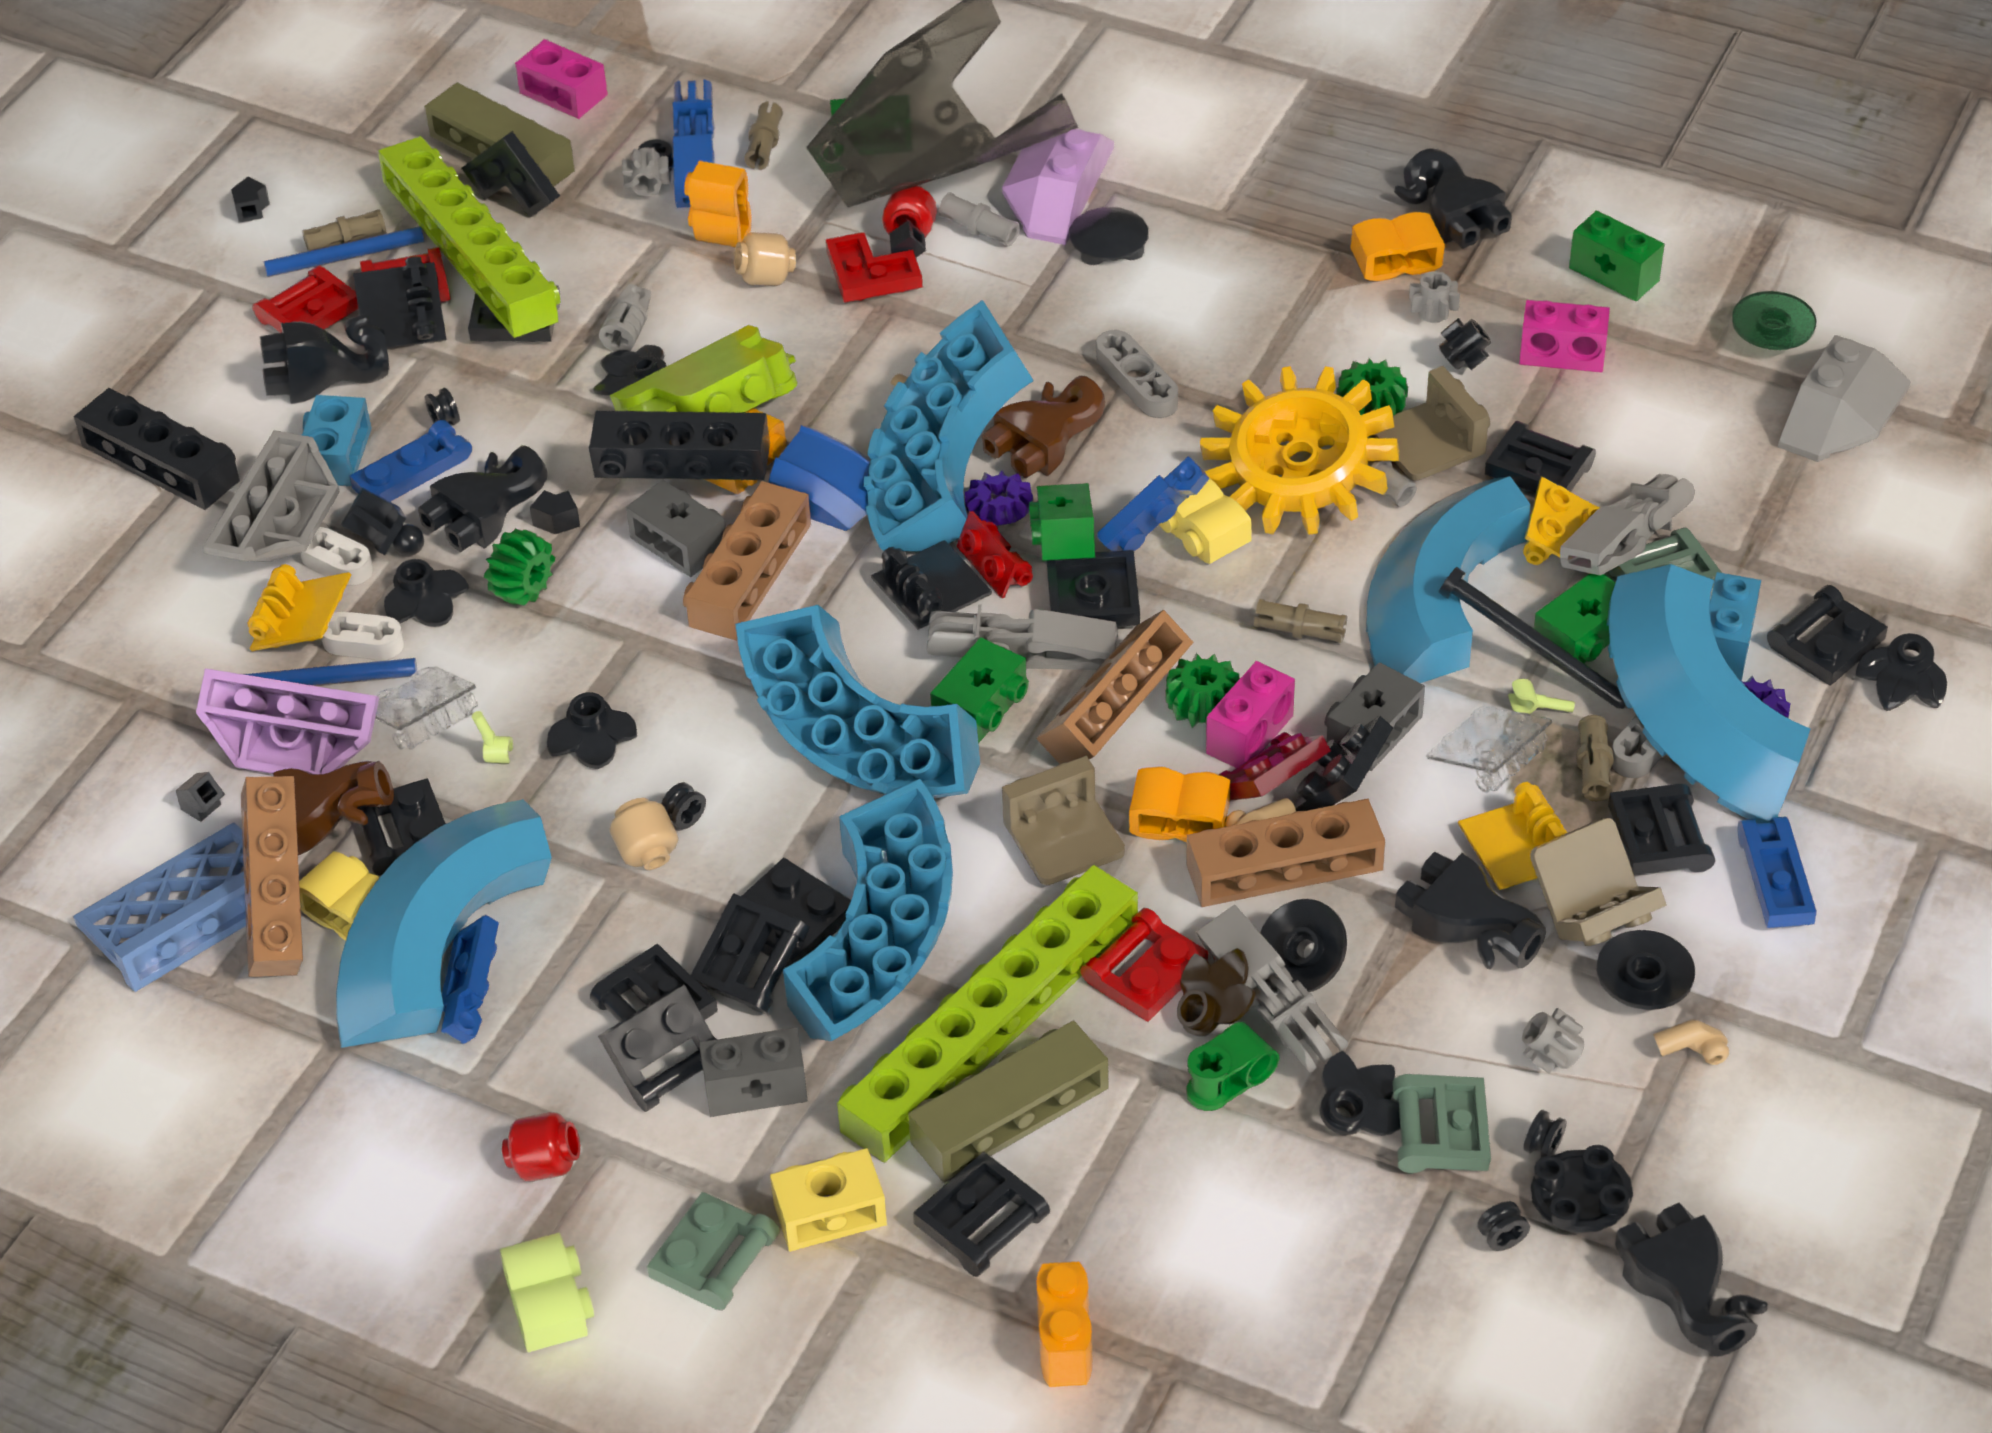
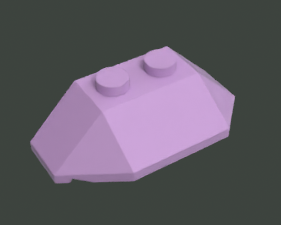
[1002,127,1114,245]
[196,668,379,774]

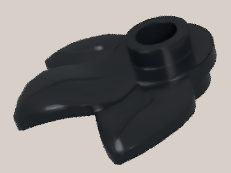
[593,345,667,396]
[384,559,469,627]
[1856,633,1947,711]
[547,692,637,769]
[1319,1051,1401,1136]

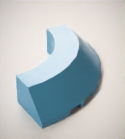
[864,300,1034,552]
[1366,476,1531,683]
[1607,564,1811,823]
[735,605,980,798]
[783,779,953,1041]
[336,799,552,1048]

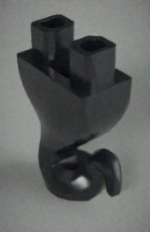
[1394,148,1512,249]
[260,314,389,404]
[418,445,548,552]
[1395,851,1546,969]
[1615,1203,1768,1357]

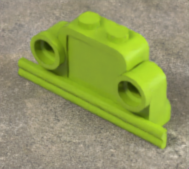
[610,325,798,413]

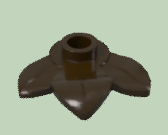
[1177,948,1256,1037]

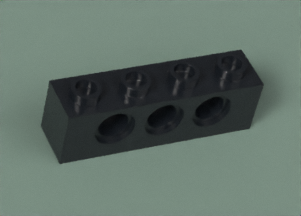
[74,388,240,510]
[589,411,770,480]

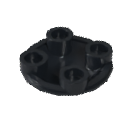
[1070,207,1149,265]
[1530,1145,1633,1233]

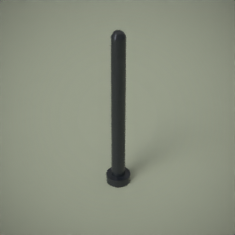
[1439,567,1626,709]

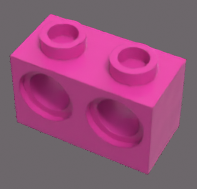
[515,39,608,119]
[1519,300,1610,373]
[1206,660,1295,768]

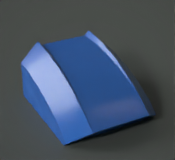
[768,425,871,531]

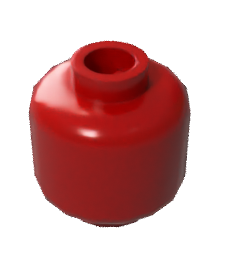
[882,185,937,238]
[502,1112,580,1182]

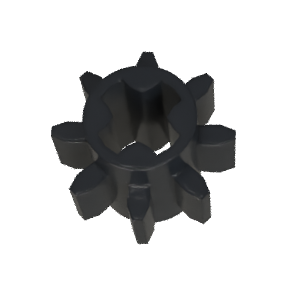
[1439,318,1491,371]

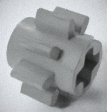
[622,147,670,196]
[1409,271,1460,323]
[1522,1008,1584,1073]

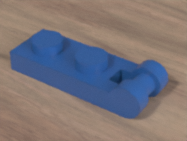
[350,420,472,502]
[1737,816,1817,928]

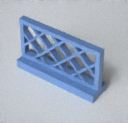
[73,822,246,992]

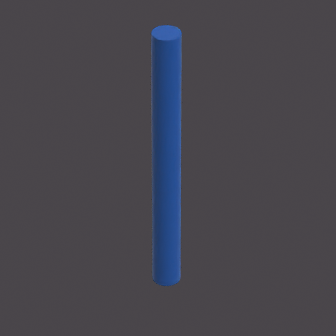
[264,226,424,277]
[243,658,417,685]

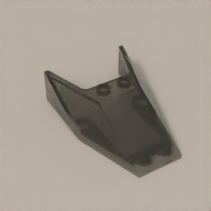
[806,0,1078,208]

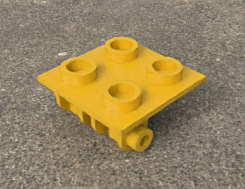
[1523,477,1600,574]
[247,564,351,651]
[1458,782,1567,890]

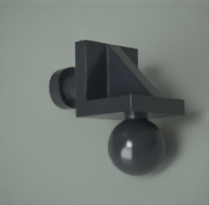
[341,487,424,556]

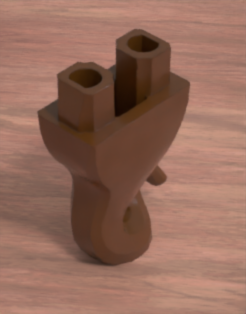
[982,375,1106,479]
[273,761,394,855]

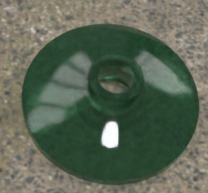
[1732,291,1817,350]

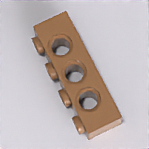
[683,481,811,641]
[1036,610,1194,764]
[241,776,303,977]
[1186,799,1385,907]

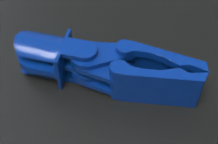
[672,79,715,208]

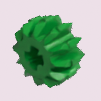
[1336,358,1408,416]
[484,528,555,606]
[1165,653,1240,728]

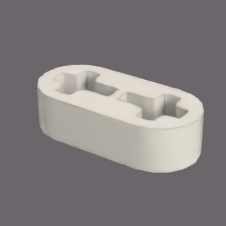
[300,527,373,586]
[321,612,404,660]

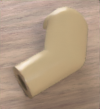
[1225,798,1296,827]
[1653,1019,1729,1065]

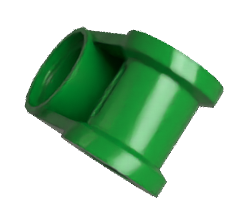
[1186,1022,1280,1111]

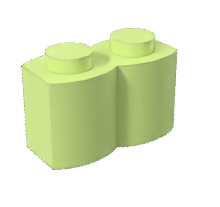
[500,1232,594,1353]

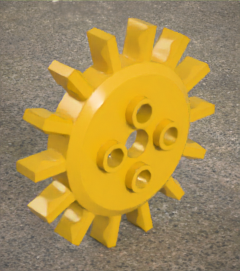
[1200,366,1400,535]

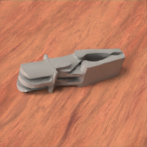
[1560,473,1695,576]
[927,605,1118,670]
[1196,904,1348,1073]

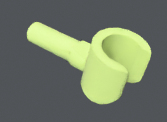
[1508,679,1575,715]
[472,711,513,764]

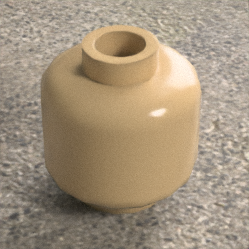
[734,232,796,286]
[610,798,679,870]

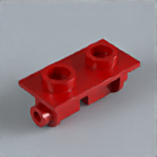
[957,511,1033,598]

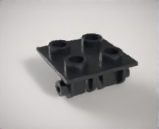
[353,257,447,352]
[871,540,992,630]

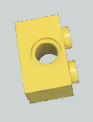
[770,1148,887,1252]

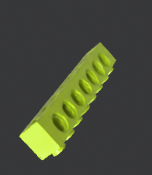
[378,136,561,338]
[837,865,1138,1163]

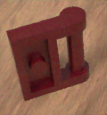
[1218,732,1331,801]

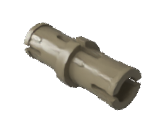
[744,101,783,170]
[302,209,387,251]
[1254,599,1348,643]
[1576,715,1614,802]

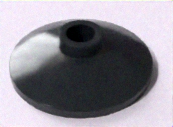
[1260,899,1347,992]
[1596,930,1695,1010]

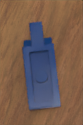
[1097,456,1210,551]
[441,915,499,1044]

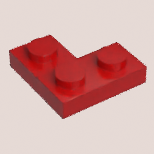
[825,232,923,303]

